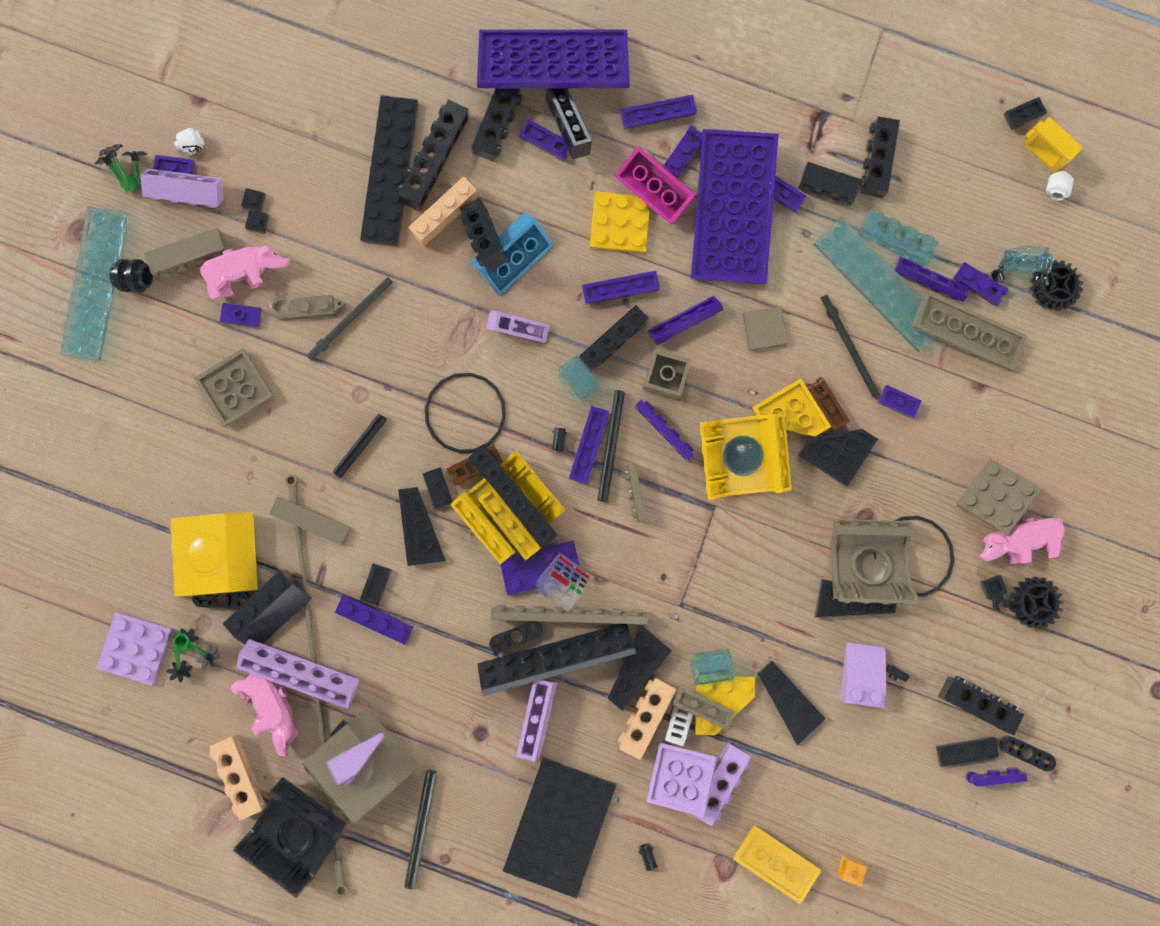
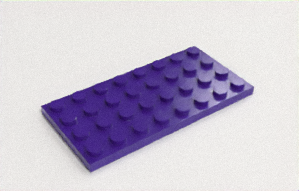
[477,29,630,89]
[691,129,779,285]

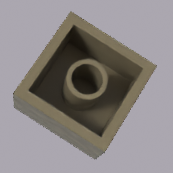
[643,349,691,400]

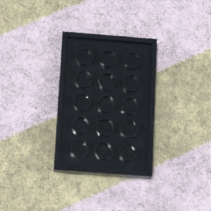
[502,757,616,899]

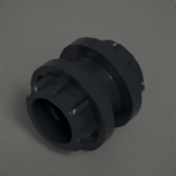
[109,259,153,293]

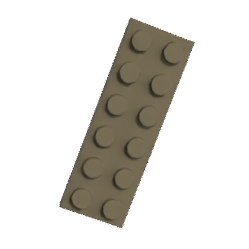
[911,291,1027,371]

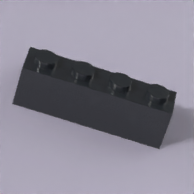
[222,570,312,645]

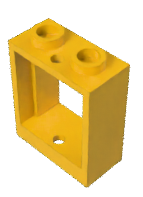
[1022,117,1083,173]

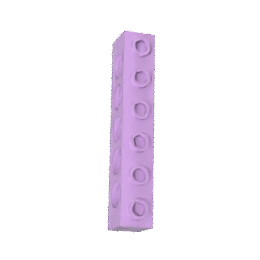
[236,639,360,709]

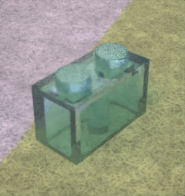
[558,355,600,401]
[690,649,734,686]

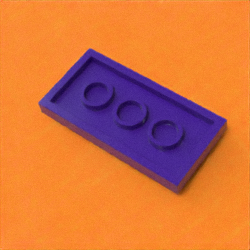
[500,540,582,595]

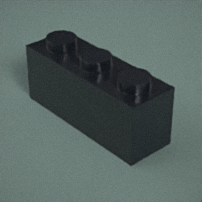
[798,162,861,206]

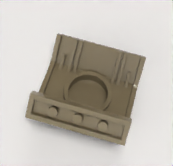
[831,519,918,605]
[302,707,418,824]

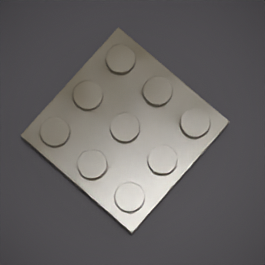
[194,348,274,427]
[957,458,1042,536]

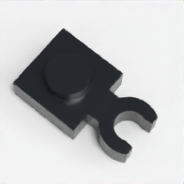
[980,575,1010,611]

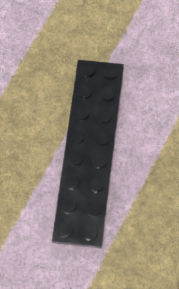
[360,95,418,246]
[477,624,636,696]

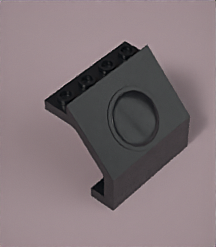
[233,777,346,898]

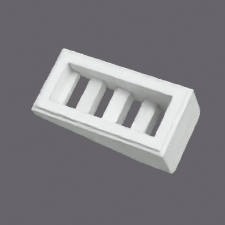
[664,705,693,746]

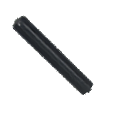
[333,414,387,478]

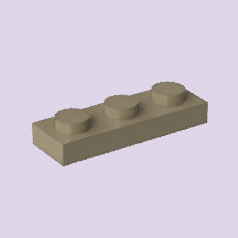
[624,463,646,522]
[672,685,734,730]

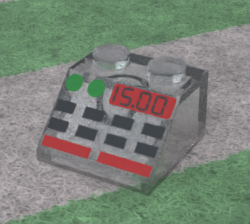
[536,553,590,612]

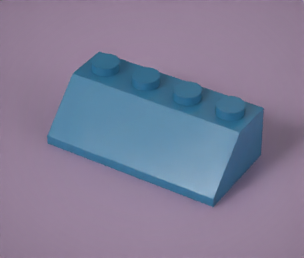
[470,212,554,296]

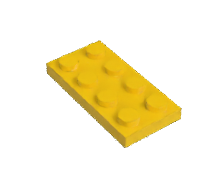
[733,825,821,904]

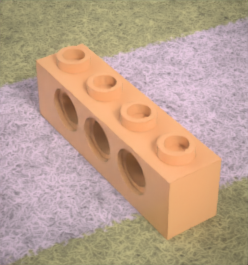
[617,677,676,760]
[209,734,266,820]

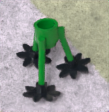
[95,144,147,193]
[166,628,220,683]

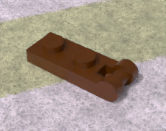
[806,377,850,432]
[447,445,503,486]

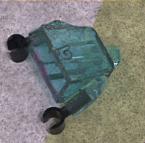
[991,246,1053,286]

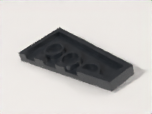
[398,487,446,566]
[814,579,897,618]
[607,626,672,711]
[757,660,826,745]

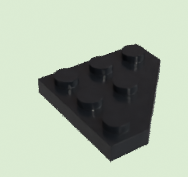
[798,429,878,487]

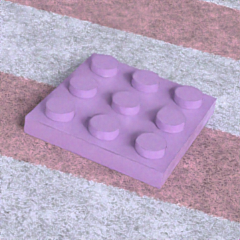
[96,612,173,686]
[647,743,718,817]

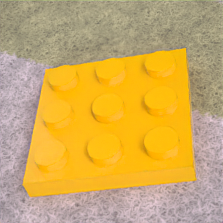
[590,191,650,253]

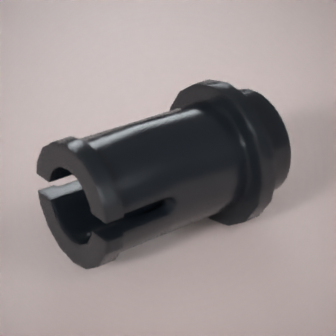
[552,427,567,451]
[638,843,658,871]

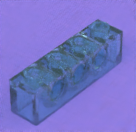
[856,209,939,267]

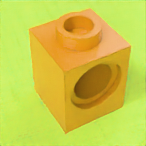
[837,855,867,886]

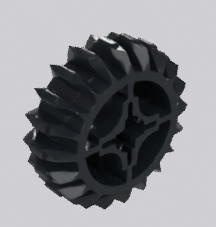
[1030,260,1084,311]
[1009,576,1065,629]

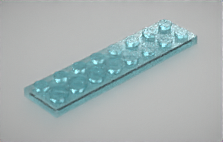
[60,206,128,361]
[813,217,934,352]

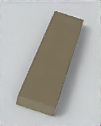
[269,496,350,545]

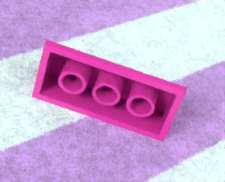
[614,146,698,225]

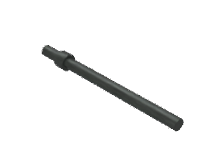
[306,277,393,361]
[820,294,879,398]

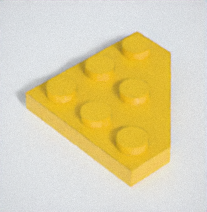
[751,378,831,437]
[695,675,755,735]

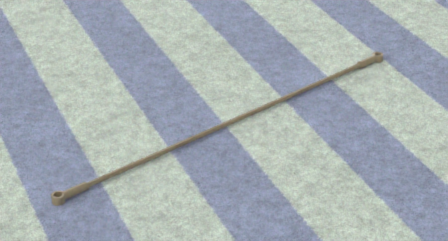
[285,475,348,897]

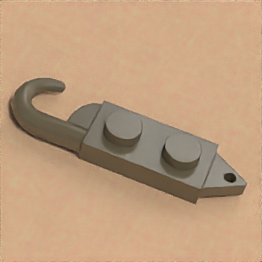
[269,295,346,319]

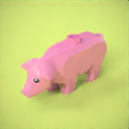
[200,245,290,299]
[979,517,1065,564]
[231,674,298,757]

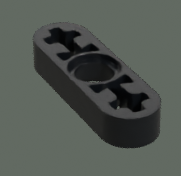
[192,591,251,609]
[489,621,543,653]
[1000,736,1056,772]

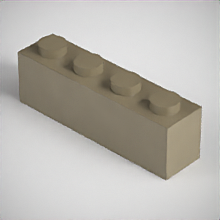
[144,228,228,279]

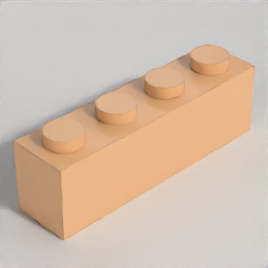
[408,176,478,247]

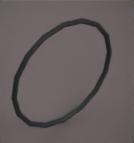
[425,373,506,453]
[873,516,954,597]

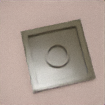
[743,306,788,351]

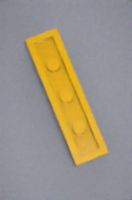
[477,487,541,561]

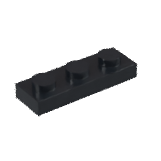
[936,736,999,767]

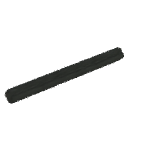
[597,390,625,502]
[404,770,437,889]

